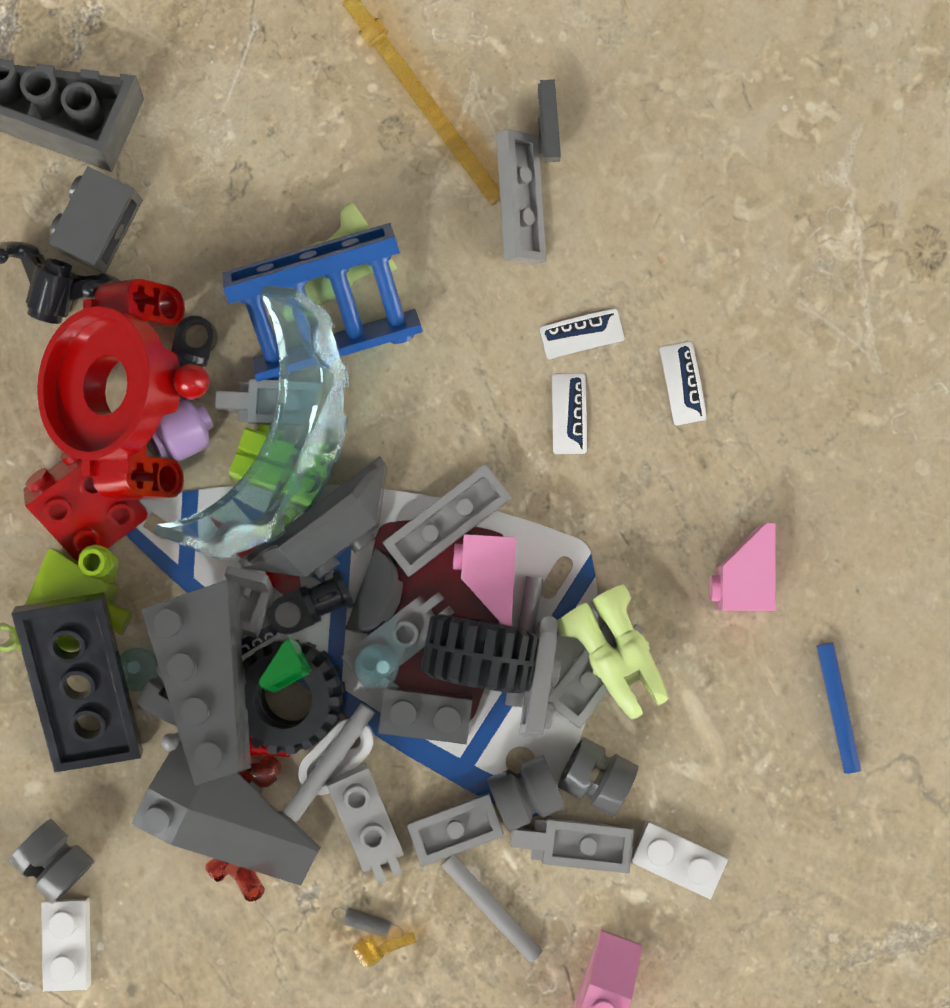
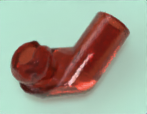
[238,756,282,788]
[205,858,265,902]

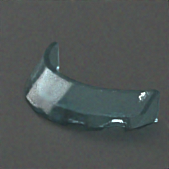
[153,285,349,559]

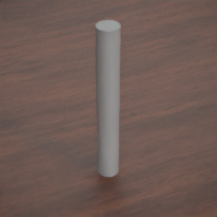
[505,576,543,707]
[284,703,375,822]
[441,855,543,963]

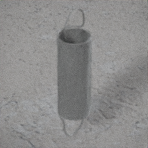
[332,908,403,939]

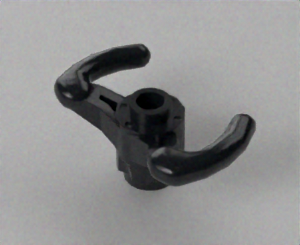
[0,241,120,324]

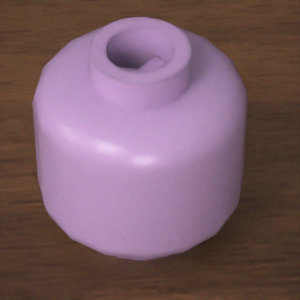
[149,399,214,462]

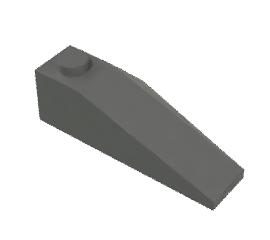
[132,741,321,886]

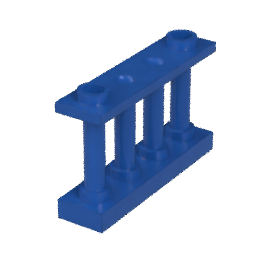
[222,223,423,382]

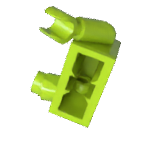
[0,545,132,652]

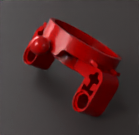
[37,279,210,500]

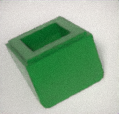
[259,637,312,693]

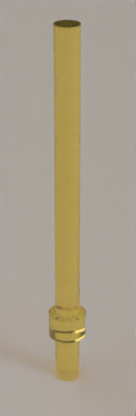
[342,0,500,206]

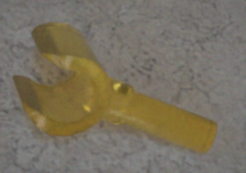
[352,932,416,967]

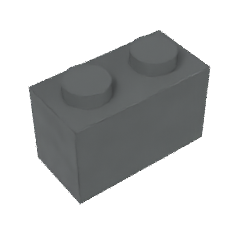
[48,166,143,273]
[378,686,472,745]

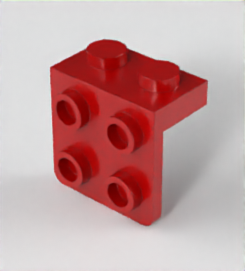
[23,452,148,561]

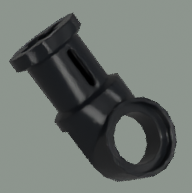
[171,316,218,402]
[268,570,355,635]

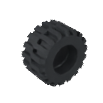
[420,614,539,693]
[243,639,346,755]

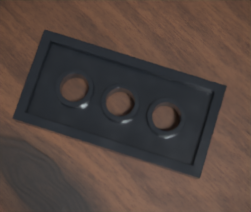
[11,592,143,773]

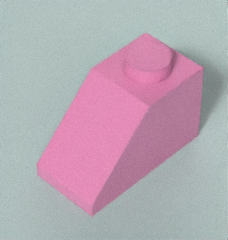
[708,523,776,611]
[453,534,516,626]
[572,929,642,1008]

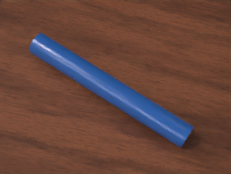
[816,642,861,774]

